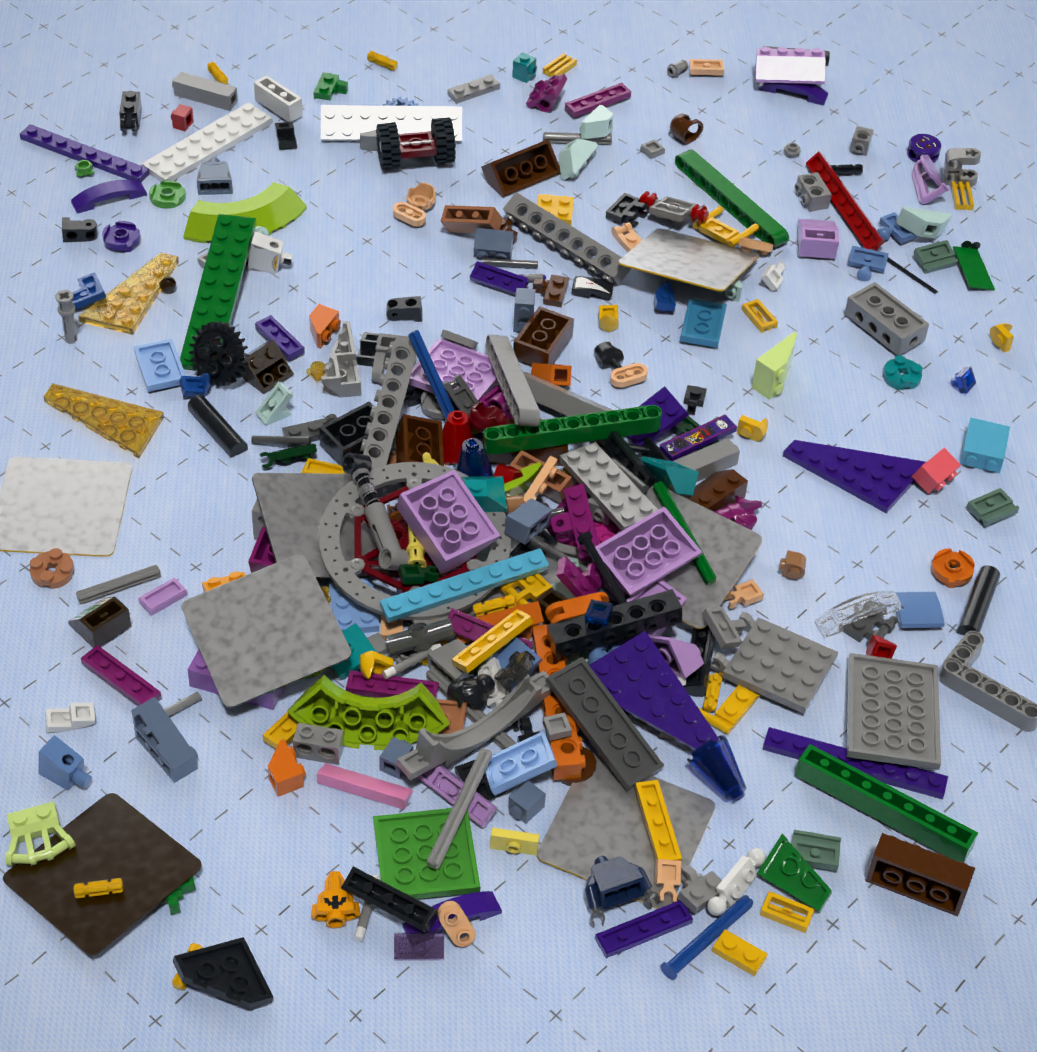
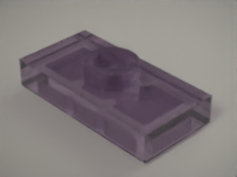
[394,932,444,959]

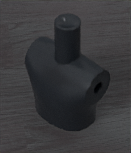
[594,342,624,370]

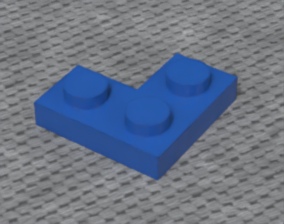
[72,272,106,310]

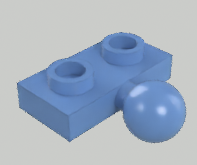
[877,212,916,244]
[848,246,889,281]

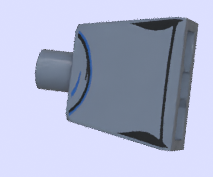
[197,158,233,195]

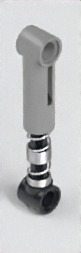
[342,453,409,571]

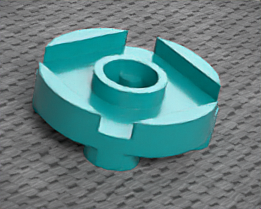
[882,355,923,390]

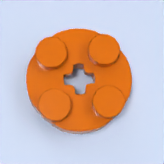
[930,548,975,588]

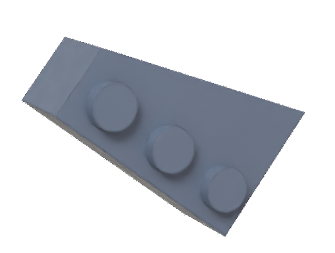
[131,697,198,783]

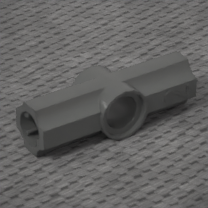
[385,618,455,656]

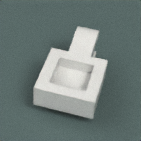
[761,261,785,291]

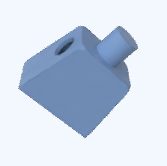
[38,735,92,790]

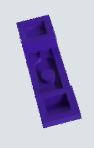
[758,82,829,106]
[71,180,147,214]
[402,891,502,946]

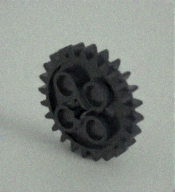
[189,321,249,387]

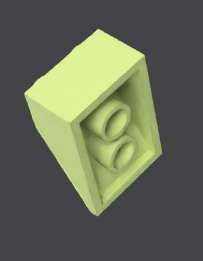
[752,332,797,400]

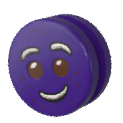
[907,134,942,163]

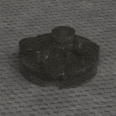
[494,651,535,691]

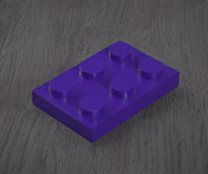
[628,386,689,445]

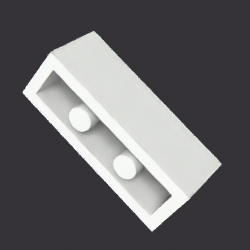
[254,75,303,122]

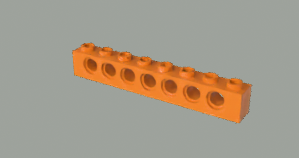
[532,624,586,780]

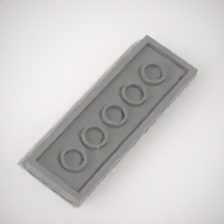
[560,442,658,531]

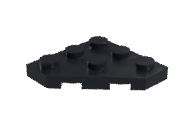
[173,937,273,1009]

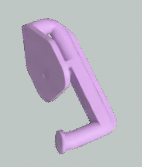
[912,155,949,204]

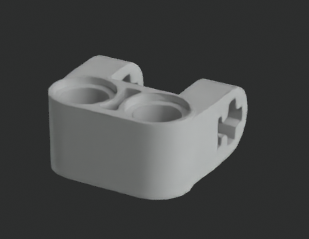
[944,148,981,186]

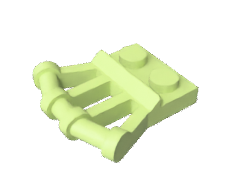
[5,801,76,866]

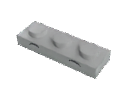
[447,74,500,104]

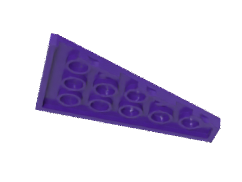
[783,440,926,514]
[589,631,720,754]

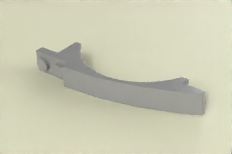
[396,671,553,780]

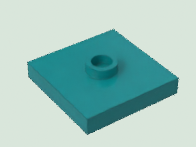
[331,623,377,680]

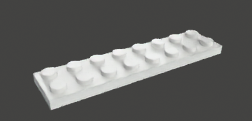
[142,102,273,182]
[321,105,462,143]

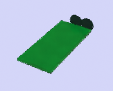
[953,241,995,290]

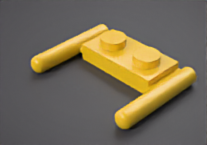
[693,206,759,248]
[698,671,761,735]

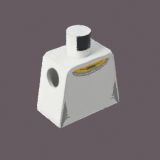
[247,232,293,273]

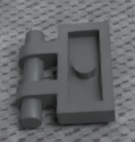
[842,601,898,645]

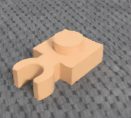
[724,579,764,609]
[655,859,681,903]

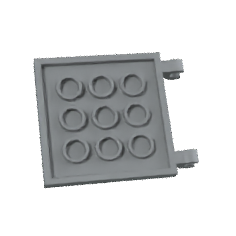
[711,612,838,714]

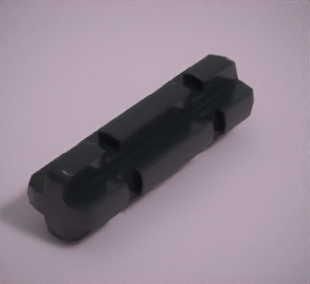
[830,164,863,175]

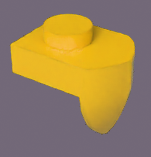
[599,305,619,332]
[990,323,1014,353]
[737,415,768,441]
[359,651,393,679]

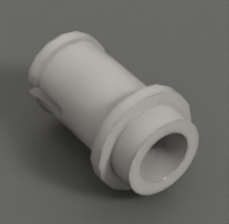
[667,60,688,77]

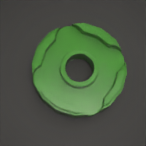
[149,180,186,209]

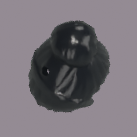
[447,674,495,710]

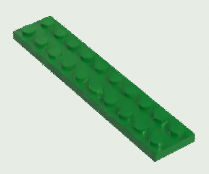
[180,214,256,371]

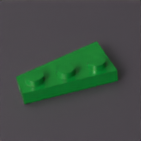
[757,833,832,913]

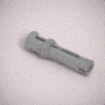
[55,290,78,344]

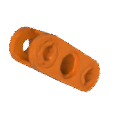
[545,592,612,624]

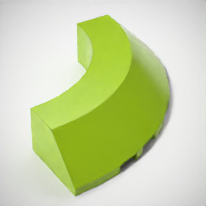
[183,182,307,244]
[287,675,450,750]

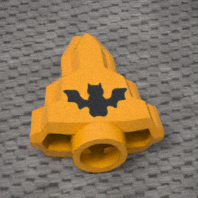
[311,871,360,928]

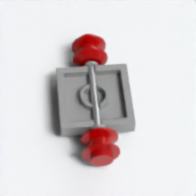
[639,191,709,224]

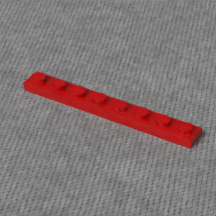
[806,151,885,251]

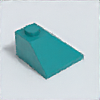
[641,456,699,497]
[461,476,507,512]

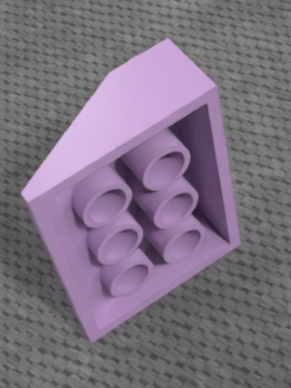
[396,470,501,574]
[595,507,702,597]

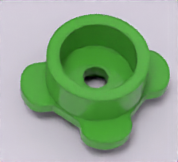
[75,160,94,177]

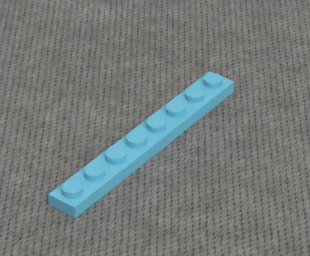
[380,548,549,623]

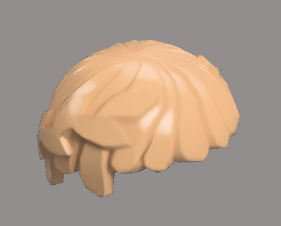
[406,183,436,210]

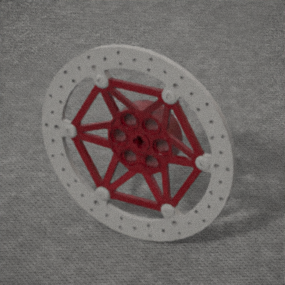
[319,462,511,620]

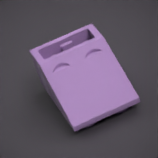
[798,219,839,259]

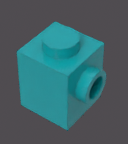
[512,52,537,83]

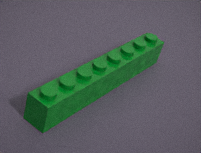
[795,744,978,862]

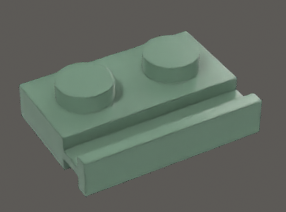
[913,240,959,274]
[967,488,1019,527]
[792,829,841,871]

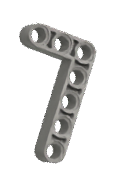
[939,631,1037,732]

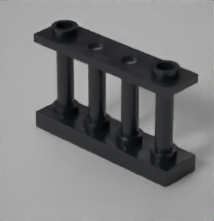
[603,431,669,495]

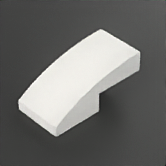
[45,703,95,733]

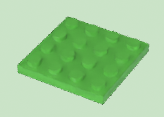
[373,808,481,899]

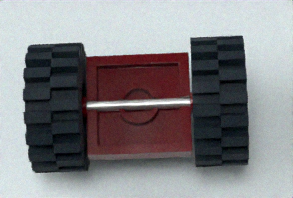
[376,117,456,169]

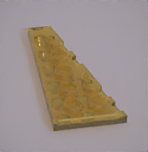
[78,252,179,335]
[44,383,164,459]

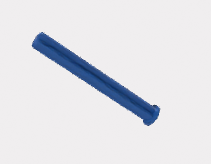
[408,330,455,419]
[661,895,753,980]

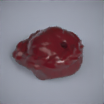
[467,402,509,434]

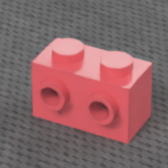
[912,447,961,494]

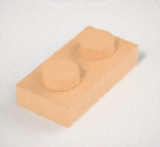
[689,59,724,76]

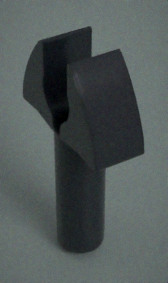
[403,388,425,407]

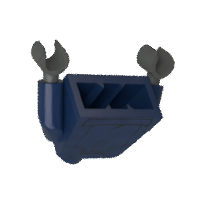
[585,856,660,928]

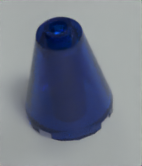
[456,438,494,477]
[687,735,747,802]

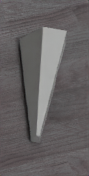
[321,321,361,397]

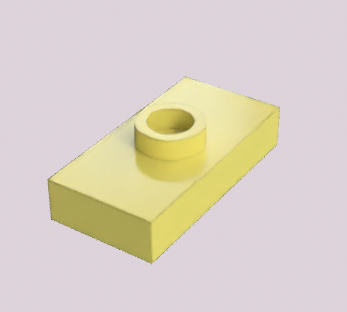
[490,827,540,856]

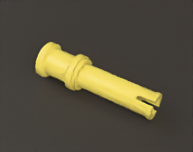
[406,525,427,568]

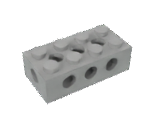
[844,282,929,355]

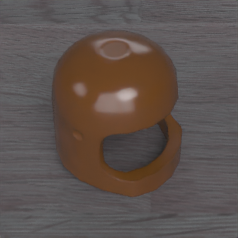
[670,113,704,144]

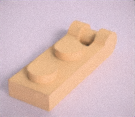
[611,222,642,252]
[523,455,558,502]

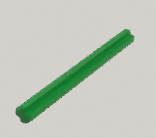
[653,481,716,585]

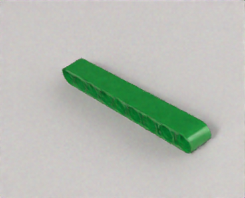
[675,149,789,249]
[483,405,662,454]

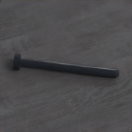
[577,531,627,605]

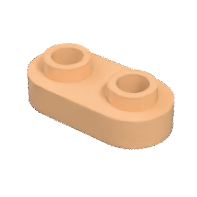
[393,202,426,227]
[738,237,774,255]
[610,363,648,388]
[437,901,476,947]

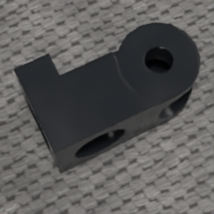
[62,217,98,242]
[386,296,423,322]

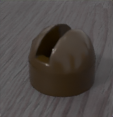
[159,276,176,293]

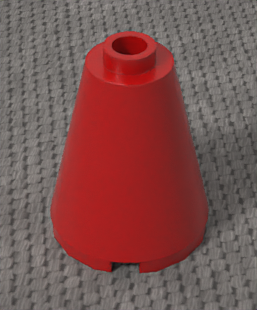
[442,410,476,466]

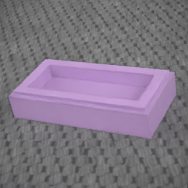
[138,578,188,616]

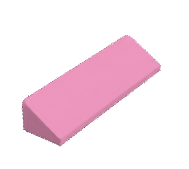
[317,763,413,810]

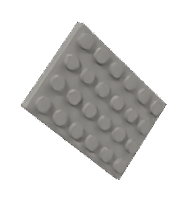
[847,653,941,770]

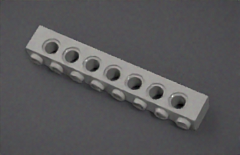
[503,192,632,286]
[360,335,416,470]

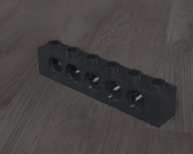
[547,589,682,659]

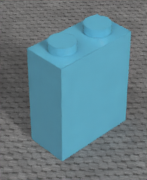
[960,417,1010,473]

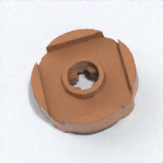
[30,548,74,589]

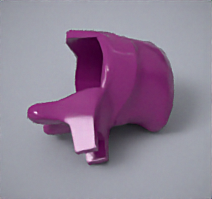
[714,495,762,530]

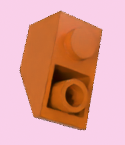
[309,304,341,349]
[531,363,572,386]
[268,739,306,797]

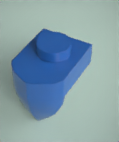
[654,281,676,312]
[180,373,210,397]

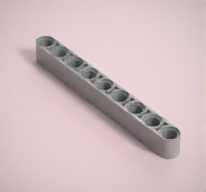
[485,335,540,427]

